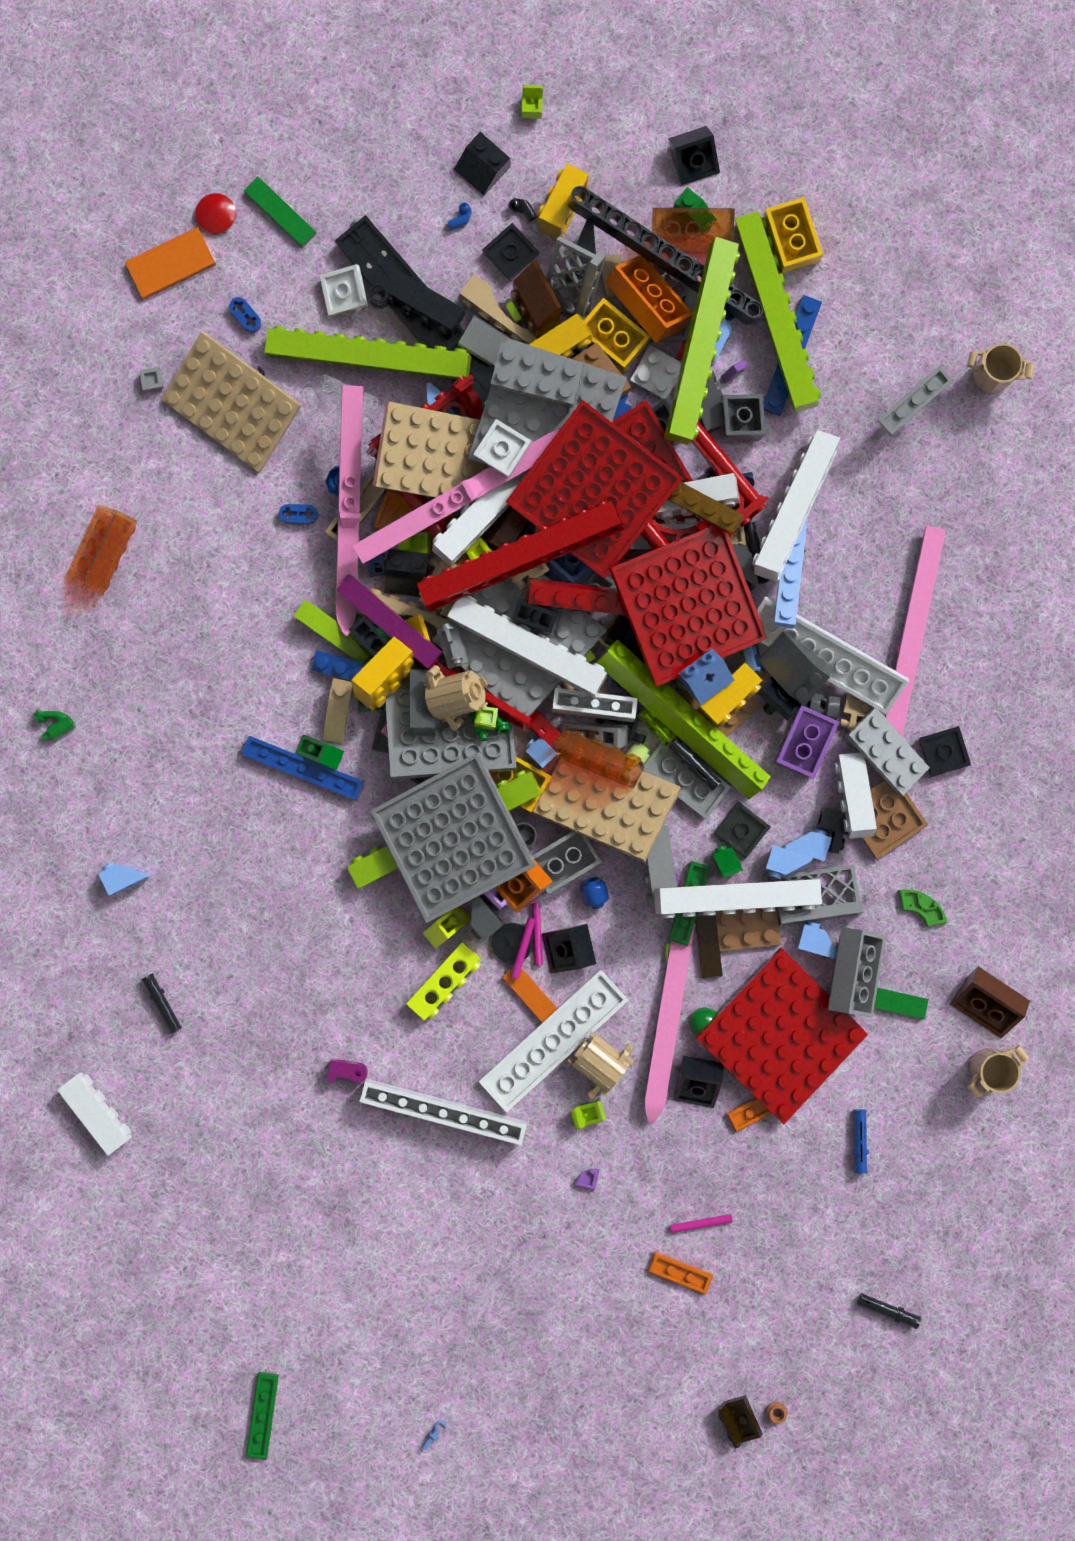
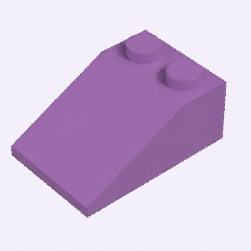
[773,705,839,779]

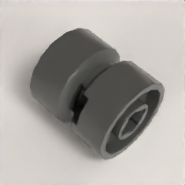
[807,693,840,721]
[516,822,537,848]

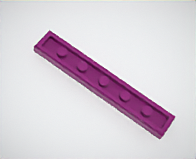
[336,574,443,669]

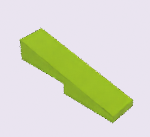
[294,599,369,663]

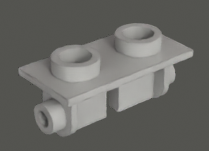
[436,623,468,669]

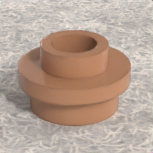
[766,1402,788,1424]

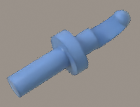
[422,1420,447,1450]

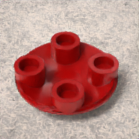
[195,193,237,235]

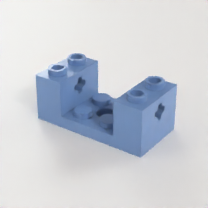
[675,649,735,705]

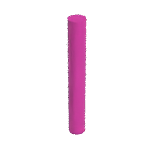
[532,903,543,965]
[511,917,536,979]
[670,1214,733,1233]

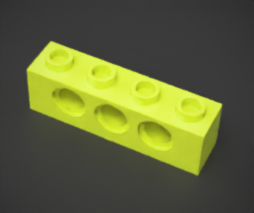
[406,942,481,1021]

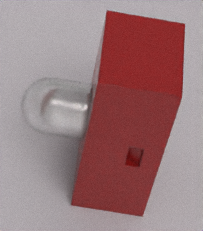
[530,709,567,752]

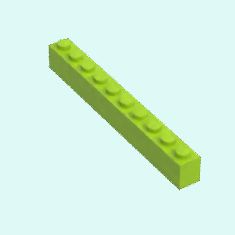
[735,211,821,414]
[664,237,740,445]
[264,326,471,380]
[596,639,771,800]
[347,770,543,889]

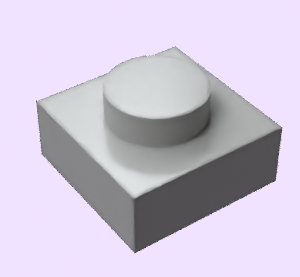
[139,367,164,392]

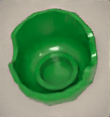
[689,1007,717,1037]

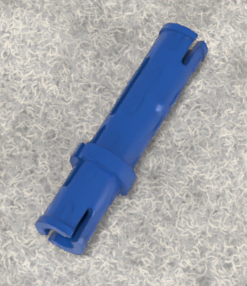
[852,1109,869,1174]

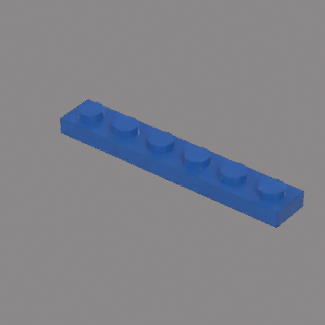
[763,295,822,416]
[241,736,364,800]

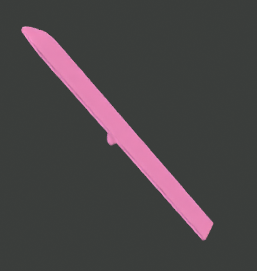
[335,385,363,637]
[353,429,560,564]
[885,525,946,736]
[645,876,696,1124]

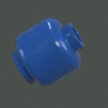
[580,877,609,909]

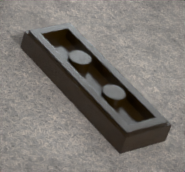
[695,915,723,978]

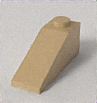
[322,678,354,744]

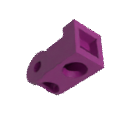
[327,1058,368,1083]

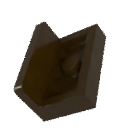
[718,1395,763,1449]

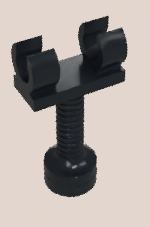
[595,712,653,744]

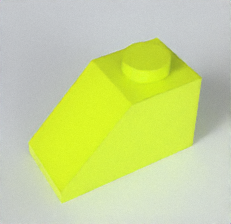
[423,906,471,949]

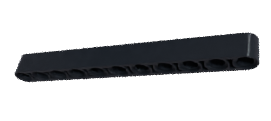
[567,186,763,324]

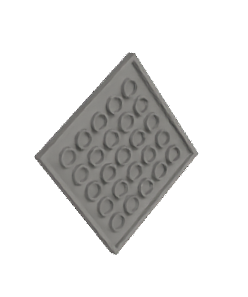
[468,338,627,478]
[432,574,607,717]
[386,657,516,780]
[371,753,536,923]

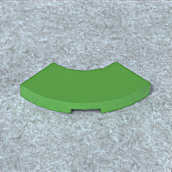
[898,889,948,927]

